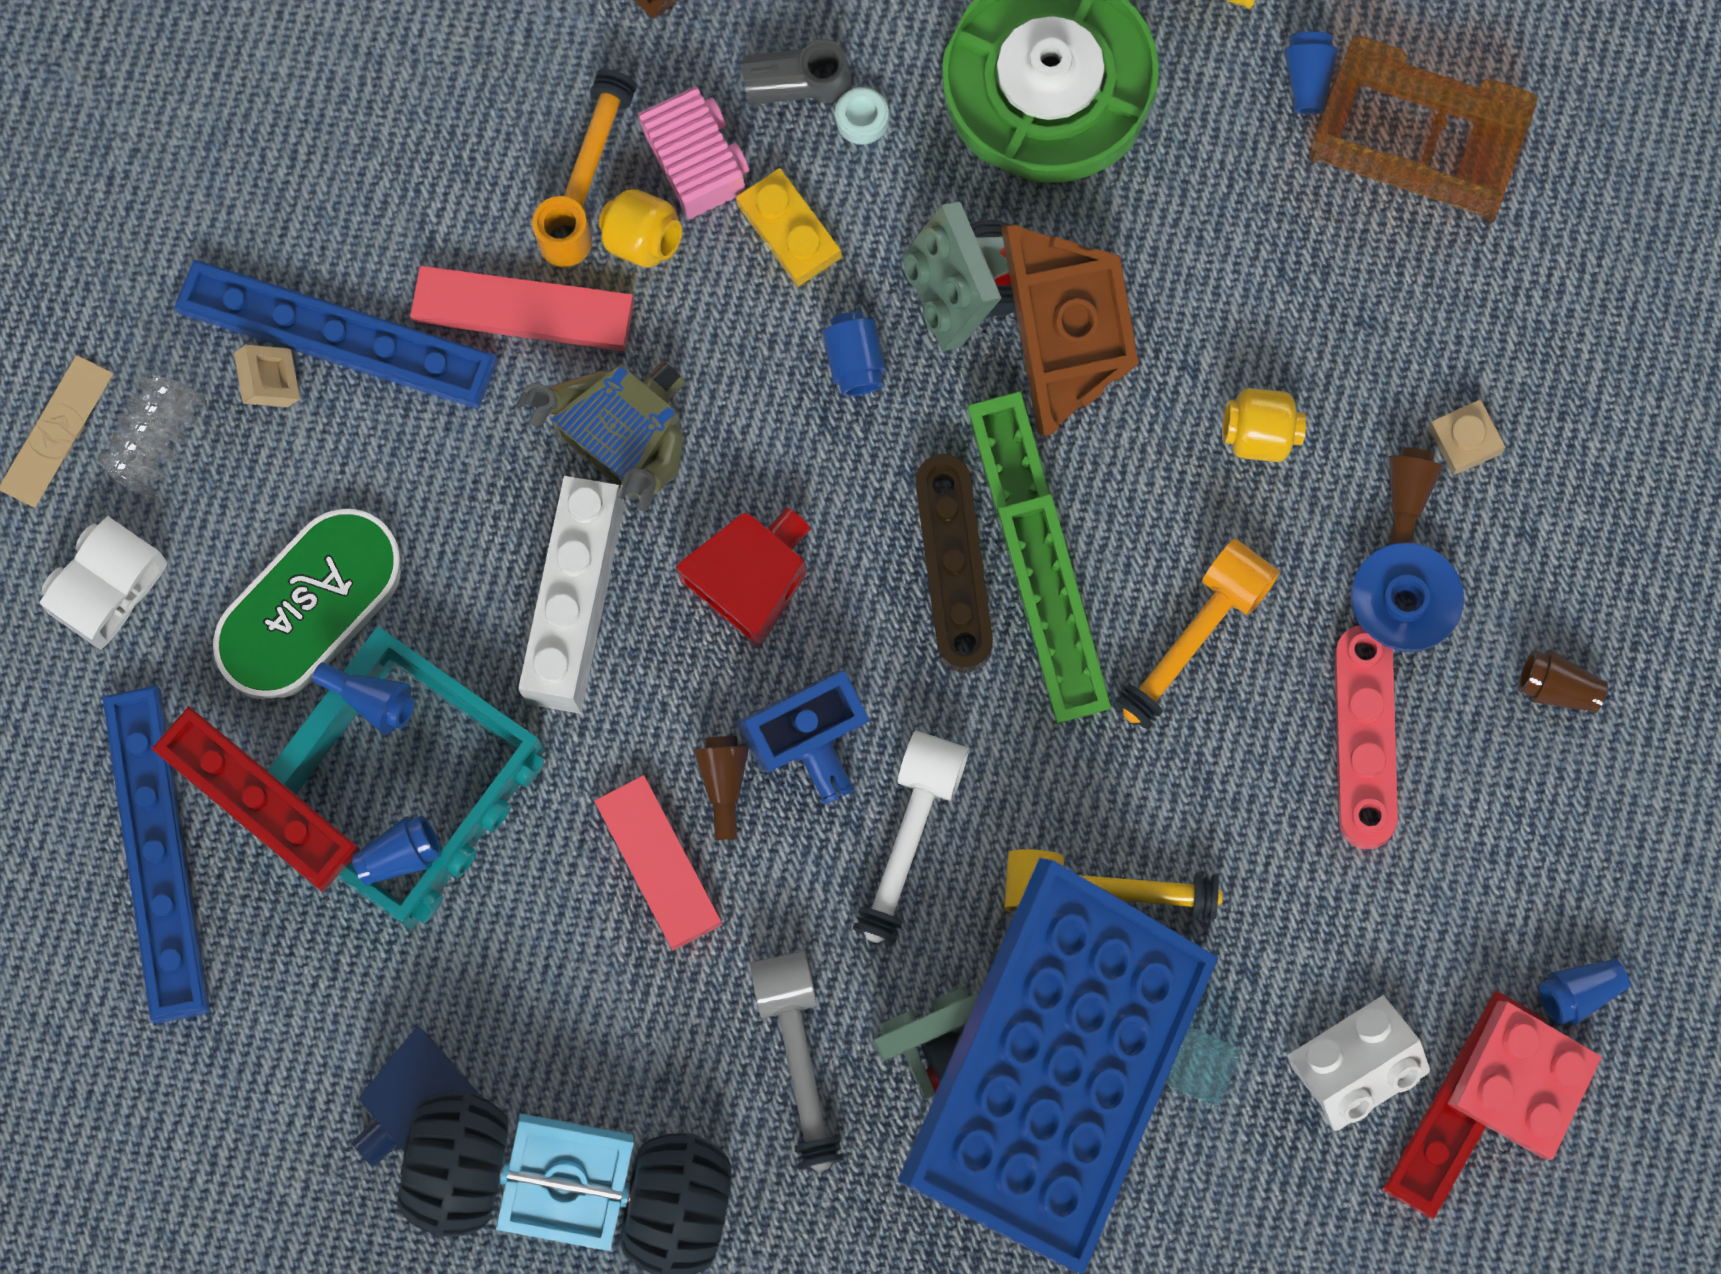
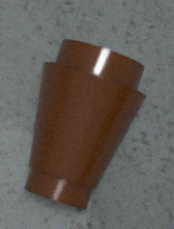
[1518,649,1608,713]

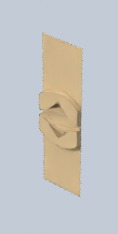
[0,355,113,508]

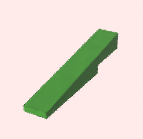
[966,391,1111,724]

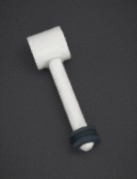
[853,730,969,944]

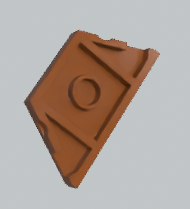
[1001,225,1139,436]

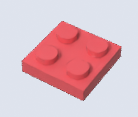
[1448,1001,1602,1160]

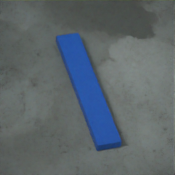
[174,259,498,410]
[102,685,211,1024]

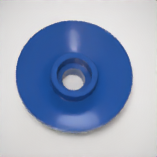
[1351,543,1464,652]

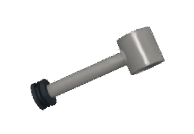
[749,950,844,1172]

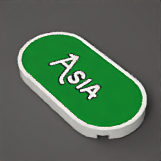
[213,509,401,700]

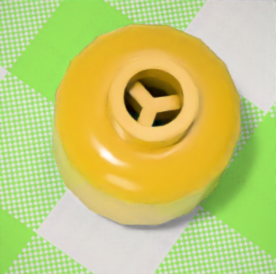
[599,189,682,268]
[1222,388,1306,462]

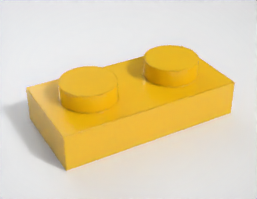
[736,168,842,287]

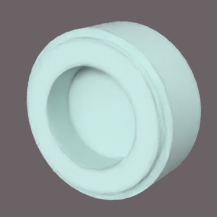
[835,87,889,144]

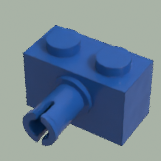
[736,670,870,805]

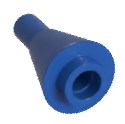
[312,662,415,735]

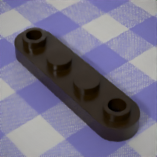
[916,454,993,673]

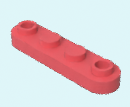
[1335,625,1398,849]

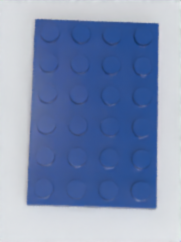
[897,858,1218,1274]

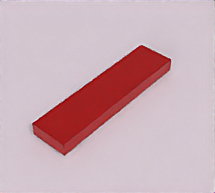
[151,706,360,893]
[1382,990,1547,1220]

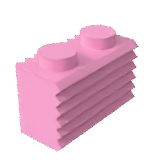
[638,86,749,219]

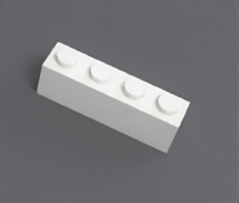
[518,476,625,714]

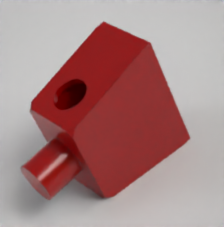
[676,507,811,648]

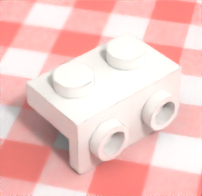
[1287,995,1430,1131]

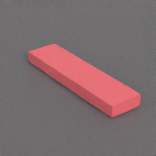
[410,266,634,351]

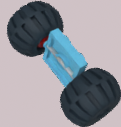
[397,1091,732,1274]

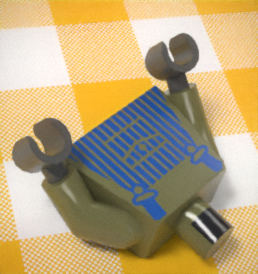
[516,361,685,511]

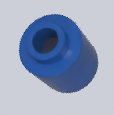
[822,311,886,397]

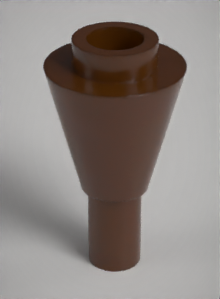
[1389,447,1444,545]
[693,736,749,840]

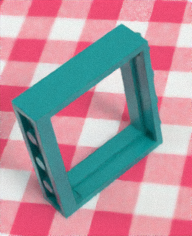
[268,626,545,931]

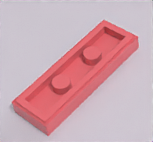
[594,775,723,951]

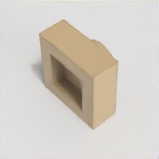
[234,345,300,407]
[1429,399,1506,476]

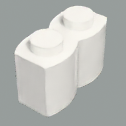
[40,516,168,650]

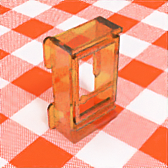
[1309,36,1537,223]

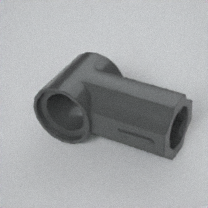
[742,39,852,105]

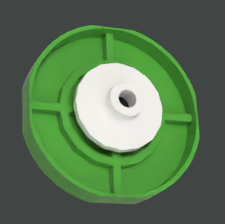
[943,0,1159,183]

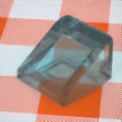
[1165,1027,1242,1108]

